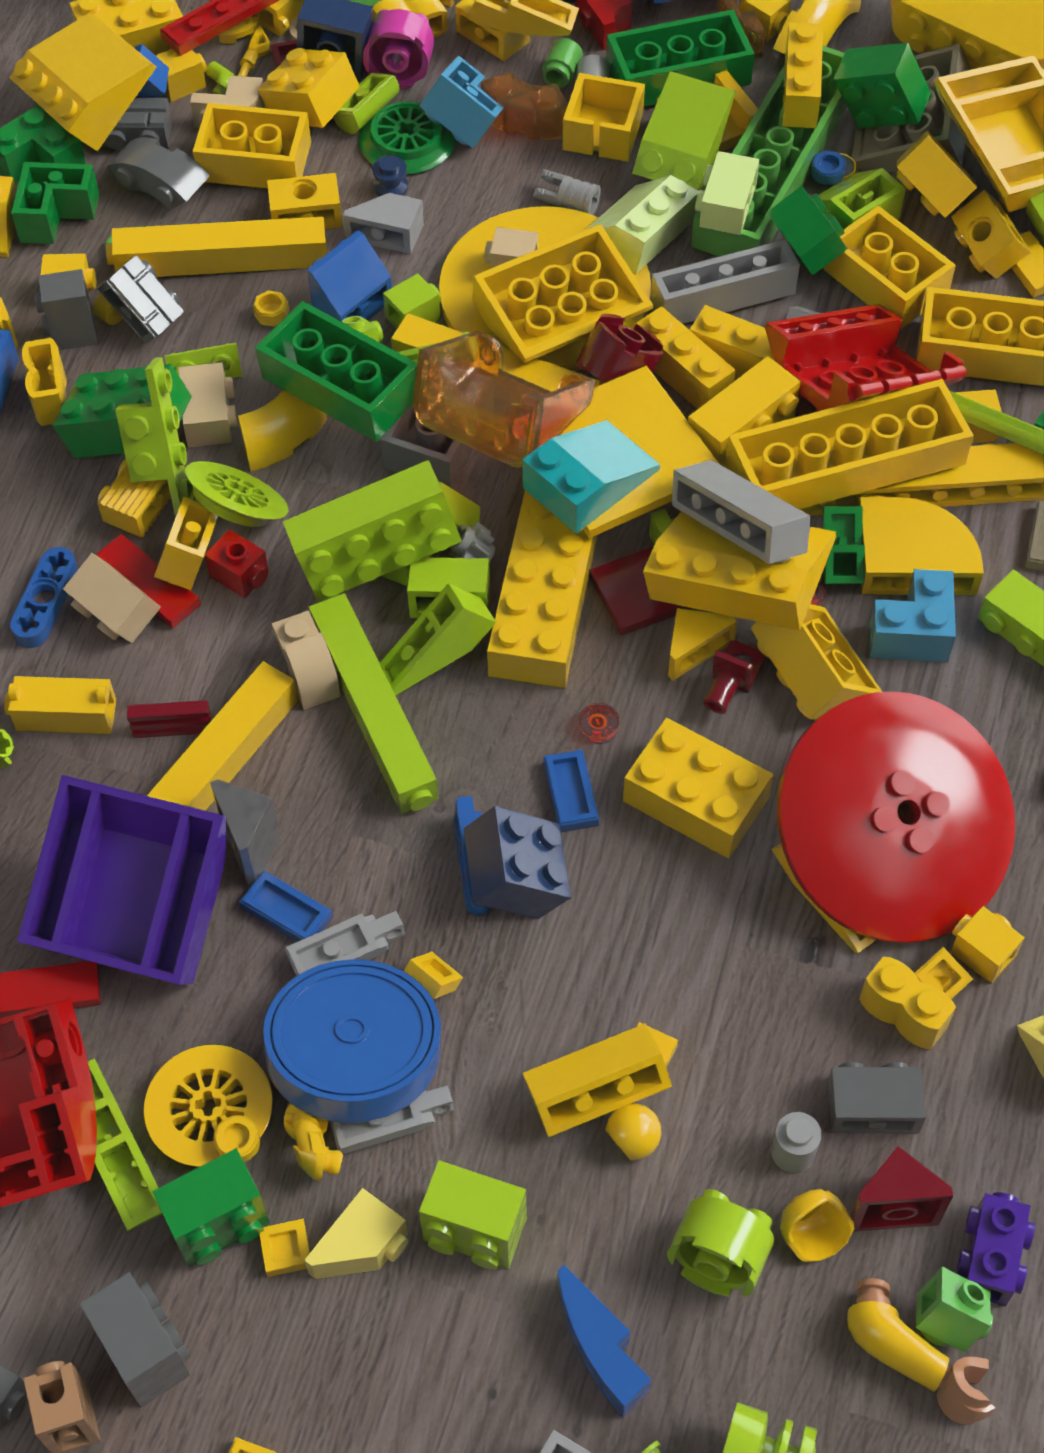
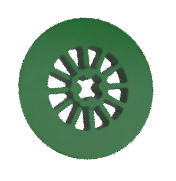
[359,101,456,174]

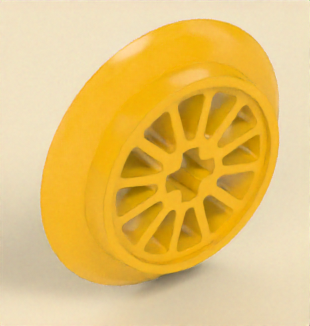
[144,1045,273,1167]

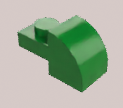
[821,506,865,584]

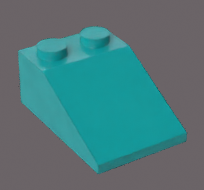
[522,420,660,534]

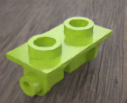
[164,343,243,378]

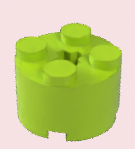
[667,1189,774,1297]

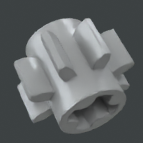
[449,522,495,562]

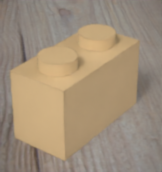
[179,362,238,448]
[63,553,161,643]

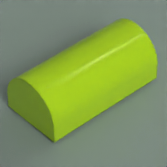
[333,73,400,134]

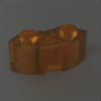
[481,72,568,140]

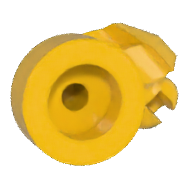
[284,1103,343,1182]

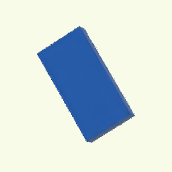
[543,749,599,832]
[239,870,333,942]

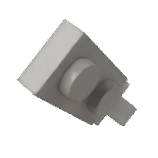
[285,911,405,977]
[330,1085,454,1154]

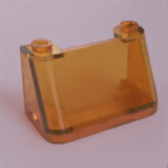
[413,330,595,468]

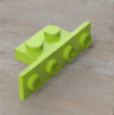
[115,357,194,515]

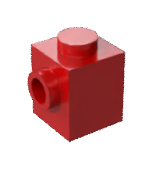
[205,529,269,598]

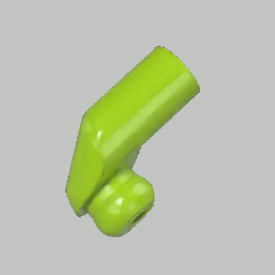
[206,61,235,95]

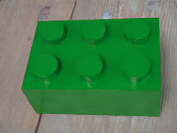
[52,364,192,458]

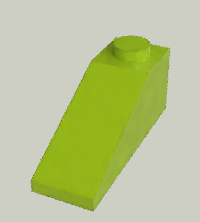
[380,583,496,696]

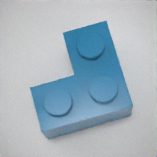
[419,56,504,148]
[869,569,956,662]

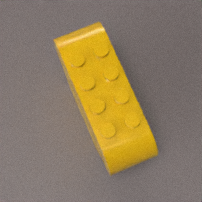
[890,0,1044,71]

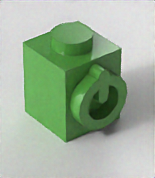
[916,1267,993,1353]

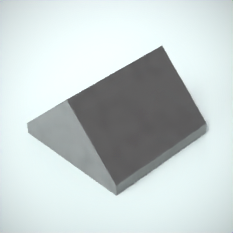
[210,780,281,888]

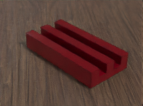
[127,700,213,738]

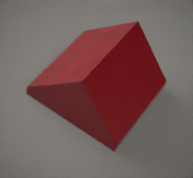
[850,1146,953,1232]

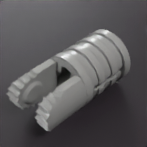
[533,169,601,215]

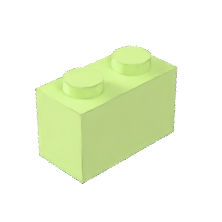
[695,151,760,235]

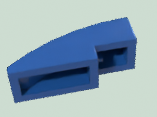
[557,1265,651,1418]

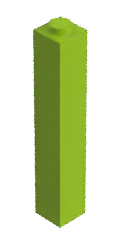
[308,593,439,814]

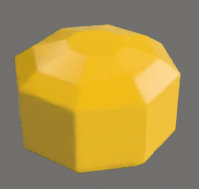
[253,291,289,327]

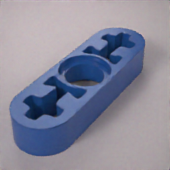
[10,547,78,648]

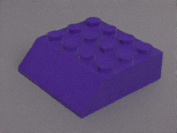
[17,775,226,985]

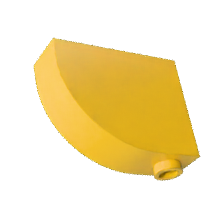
[859,496,984,595]

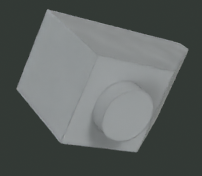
[343,193,424,254]

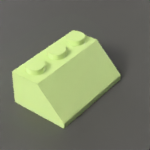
[587,175,699,274]

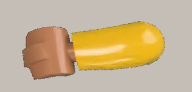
[847,1278,995,1425]

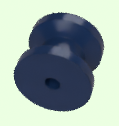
[372,156,408,197]

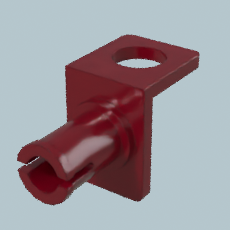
[703,640,766,714]

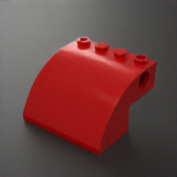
[0,997,97,1207]

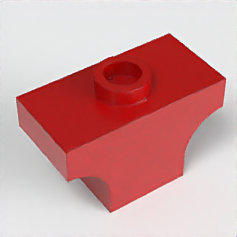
[575,0,632,51]

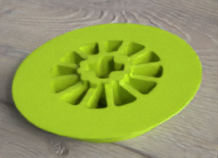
[185,461,289,527]

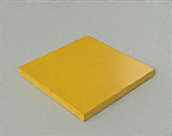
[515,365,719,538]

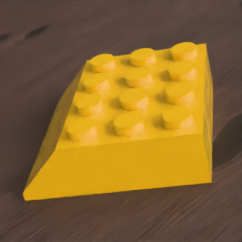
[934,55,1044,212]

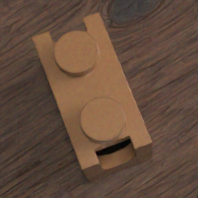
[23,1361,101,1453]

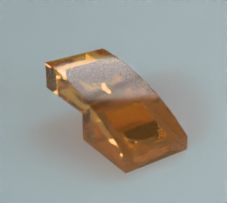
[717,0,765,59]

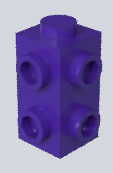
[956,1192,1035,1306]

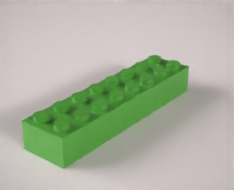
[691,46,847,257]

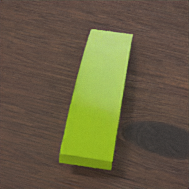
[88,1058,162,1232]

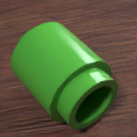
[542,38,583,89]

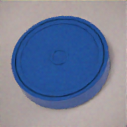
[263,959,441,1123]

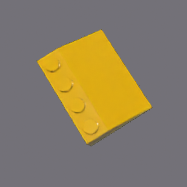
[9,12,157,152]
[472,224,653,363]
[643,511,836,631]

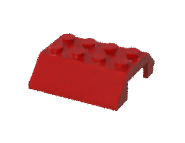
[765,304,967,411]

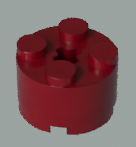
[576,313,664,385]

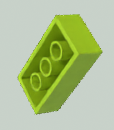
[282,460,462,602]

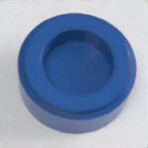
[811,151,846,185]

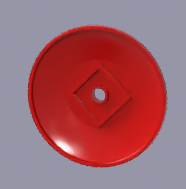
[777,691,1015,943]

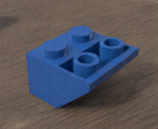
[307,230,392,322]

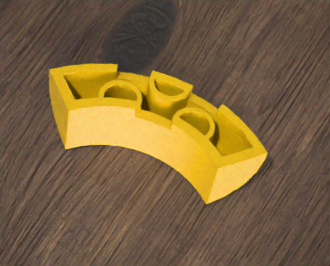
[773,0,862,54]
[238,390,327,472]

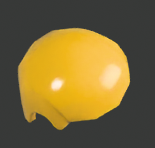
[780,1189,854,1262]

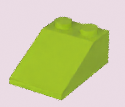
[632,71,736,191]

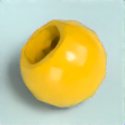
[605,1103,662,1161]

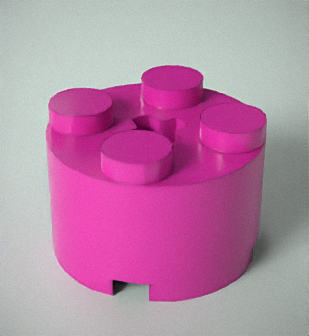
[363,9,434,90]

